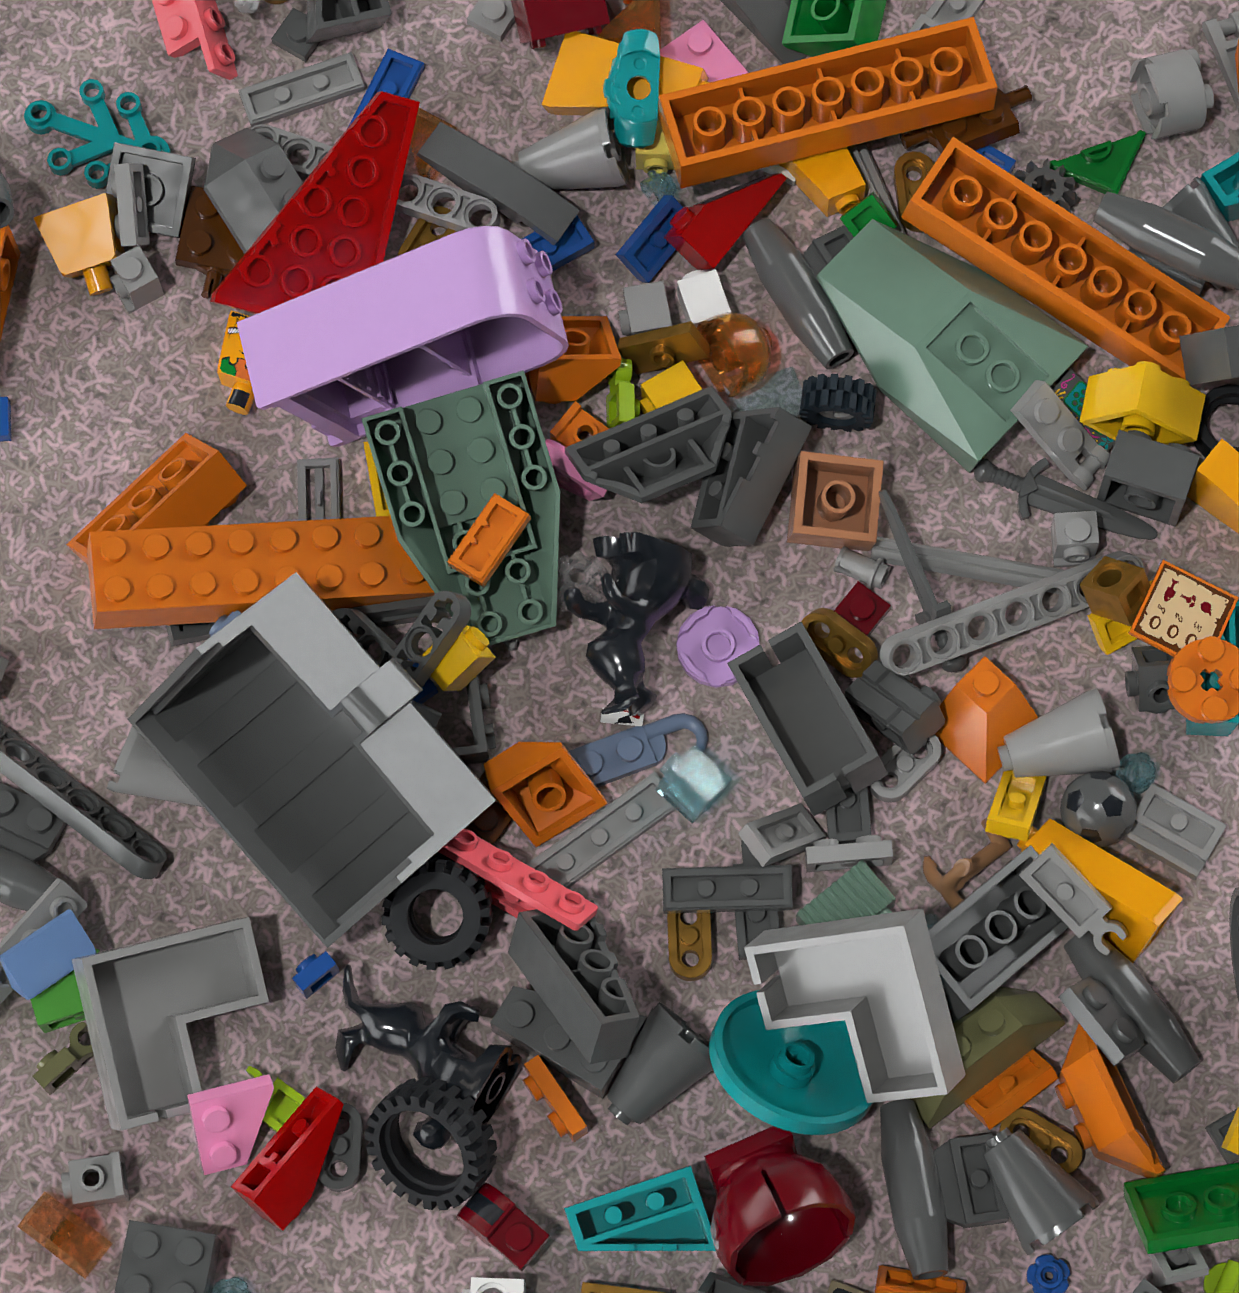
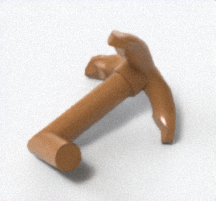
[923,818,1012,909]

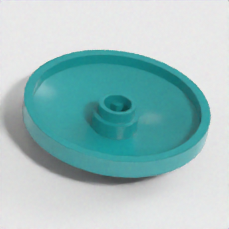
[709,990,873,1135]

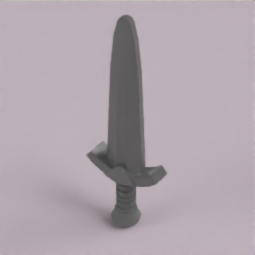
[974,457,1158,540]
[879,490,966,673]

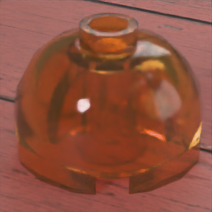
[697,312,772,397]

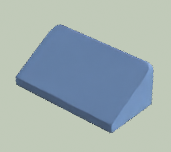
[0,909,97,1000]

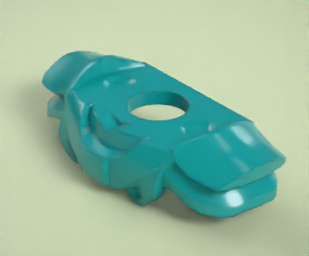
[603,29,660,148]

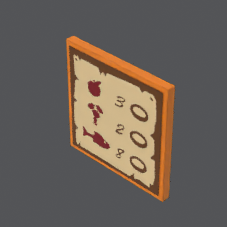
[1128,560,1239,672]

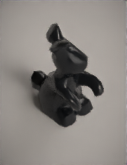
[564,532,709,716]
[335,964,523,1150]

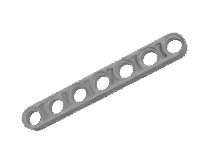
[251,124,501,232]
[880,551,1145,676]

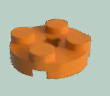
[1167,636,1239,724]

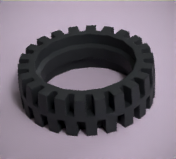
[365,1077,497,1211]

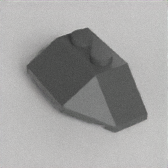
[204,128,303,254]
[565,386,732,503]

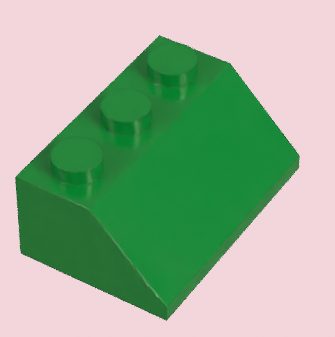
[782,0,887,57]

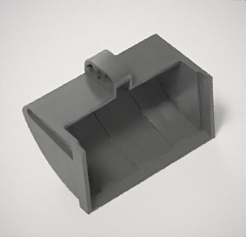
[127,572,496,948]

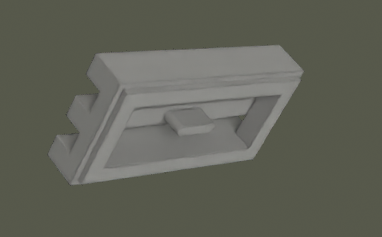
[297,457,341,521]

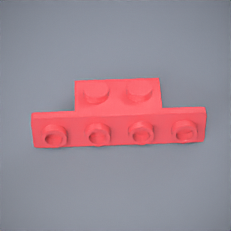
[152,0,238,80]
[438,829,598,931]

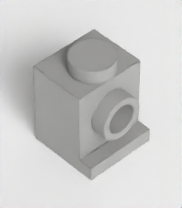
[110,245,164,314]
[1050,511,1099,568]
[61,1151,130,1209]

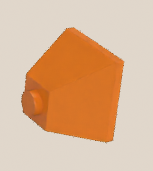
[529,316,621,404]
[935,656,1038,784]
[484,742,607,847]

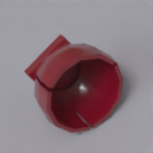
[704,1126,856,1286]

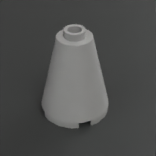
[513,107,629,190]
[997,689,1120,778]
[107,725,203,807]

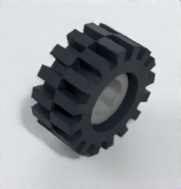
[799,374,877,432]

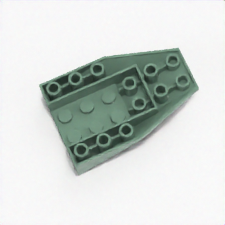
[816,219,1088,473]
[361,370,560,646]

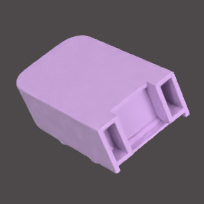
[237,226,569,447]

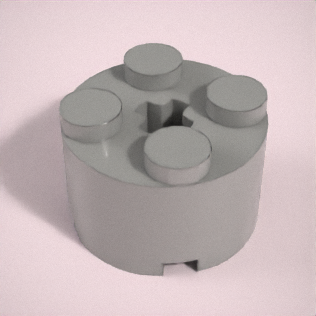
[1130,49,1214,140]

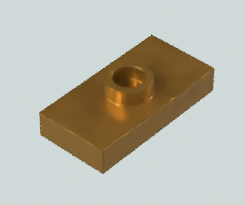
[618,321,711,374]

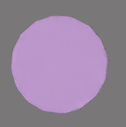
[676,605,759,688]

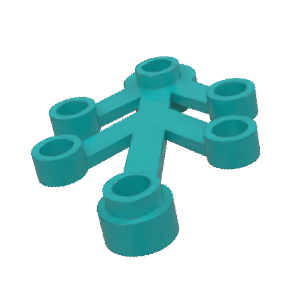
[24,79,171,189]

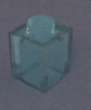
[655,745,732,824]

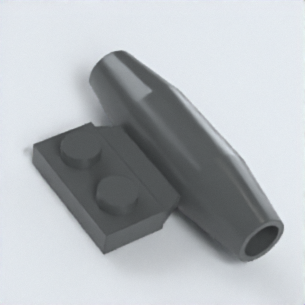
[1093,191,1239,297]
[742,218,854,369]
[0,782,74,911]
[1058,930,1201,1084]
[880,1099,1009,1280]

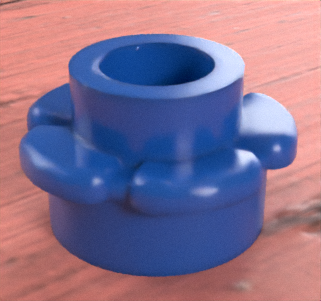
[1026,1254,1070,1293]

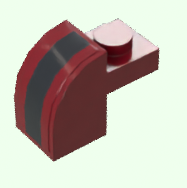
[456,1182,551,1272]

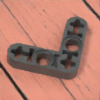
[333,591,471,688]

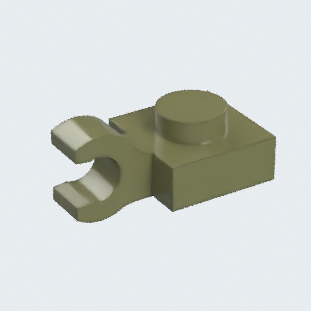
[32,1021,94,1095]

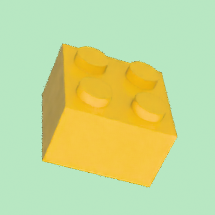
[1079,361,1206,445]

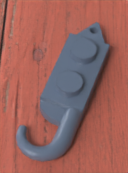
[568,713,708,787]

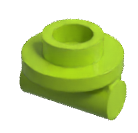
[1203,1259,1239,1293]

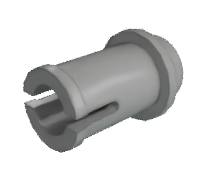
[834,546,890,590]

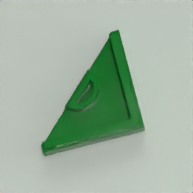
[1050,130,1146,194]

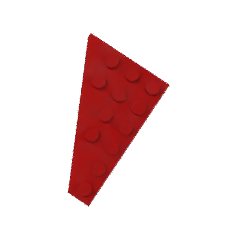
[210,91,420,314]

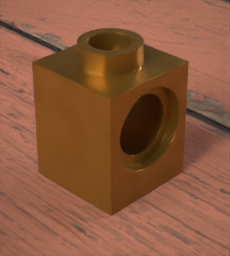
[1080,556,1150,626]

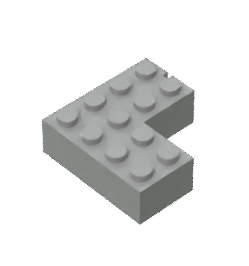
[744,908,966,1103]
[72,917,269,1131]

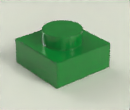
[840,191,898,237]

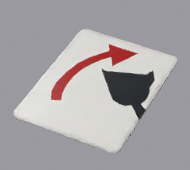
[600,708,644,726]

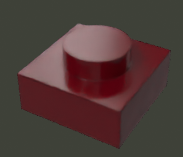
[834,581,891,637]

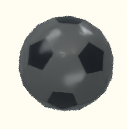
[1060,771,1137,847]

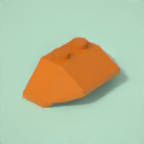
[1055,1022,1166,1178]

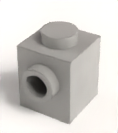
[618,281,672,336]

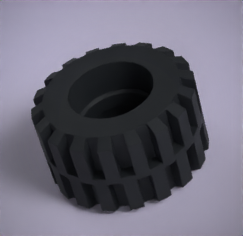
[381,856,494,970]

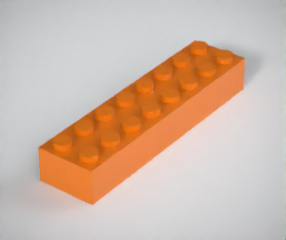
[659,17,998,189]
[901,137,1230,380]
[87,516,435,629]

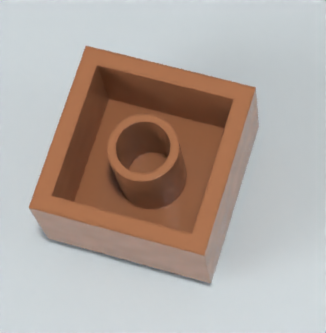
[787,451,884,551]

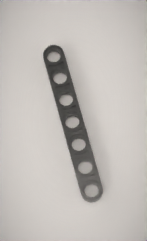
[0,722,167,879]

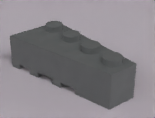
[508,900,640,1064]

